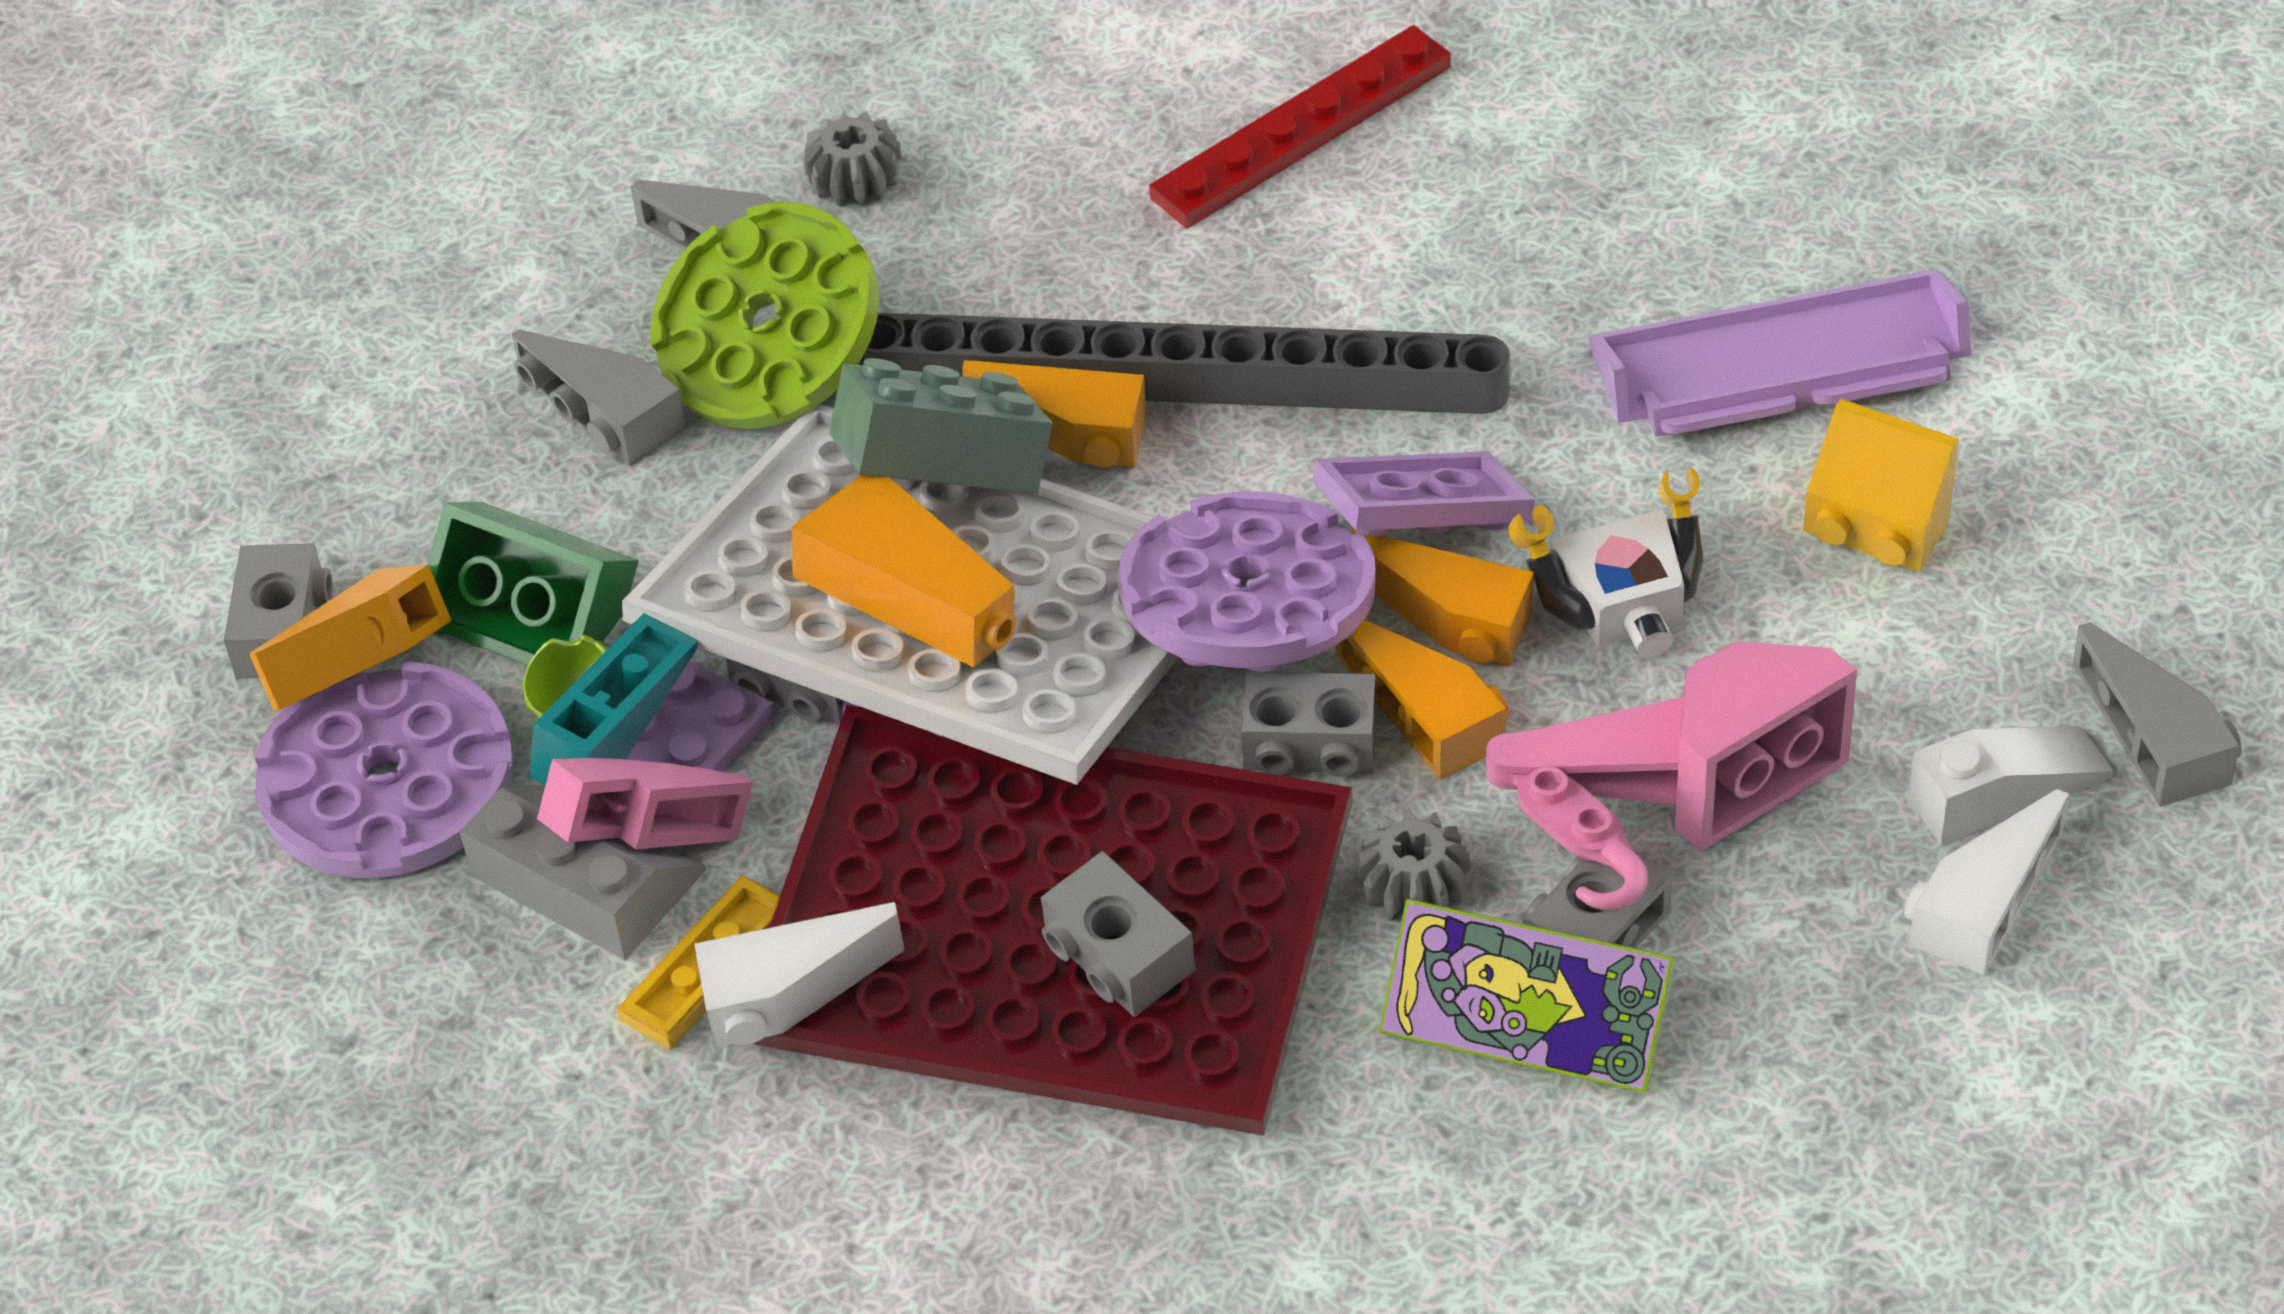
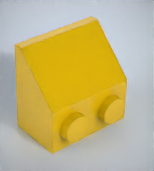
[1803,398,1959,572]

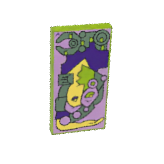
[1378,899,1676,1093]

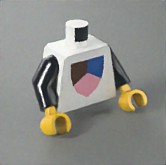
[1508,467,1704,658]

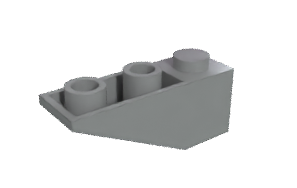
[512,329,687,466]

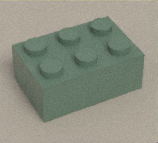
[829,358,1053,494]

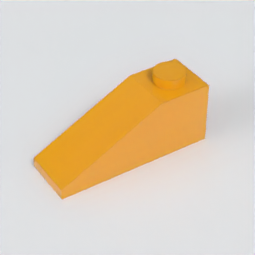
[962,360,1147,468]
[1351,528,1534,666]
[1335,620,1509,780]

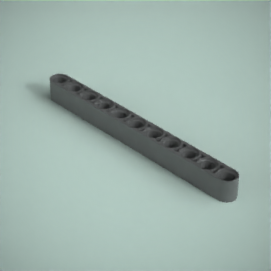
[858,313,1510,414]

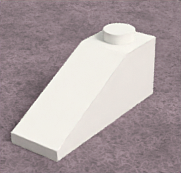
[1908,726,2115,846]
[1904,789,2069,976]
[695,902,904,1047]

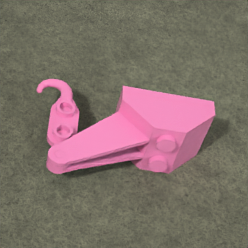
[1486,641,1857,910]

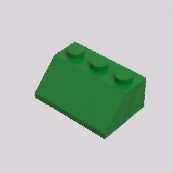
[428,502,639,665]

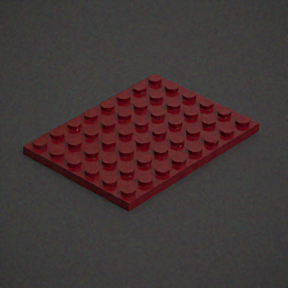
[752,705,1353,1136]

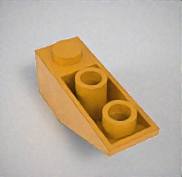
[249,564,452,710]

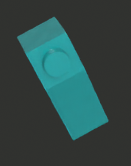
[530,613,698,786]

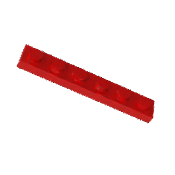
[1149,24,1451,229]

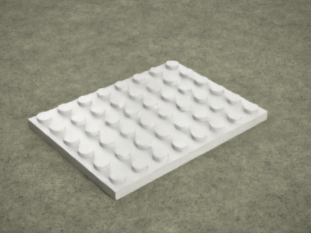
[622,404,1243,785]

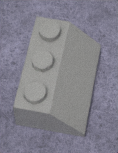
[460,785,706,960]

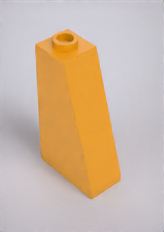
[792,475,1016,668]

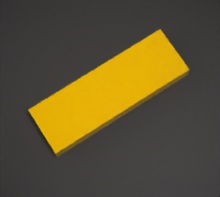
[616,875,780,1050]

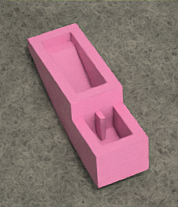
[537,758,753,850]

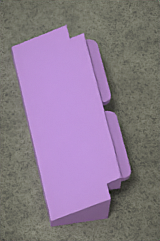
[1589,269,1971,437]

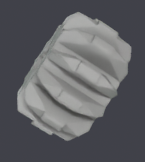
[803,111,902,207]
[1356,808,1470,920]

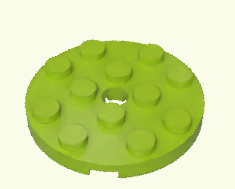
[650,202,879,429]

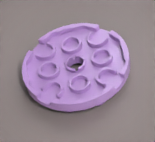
[1119,491,1375,672]
[254,661,514,878]

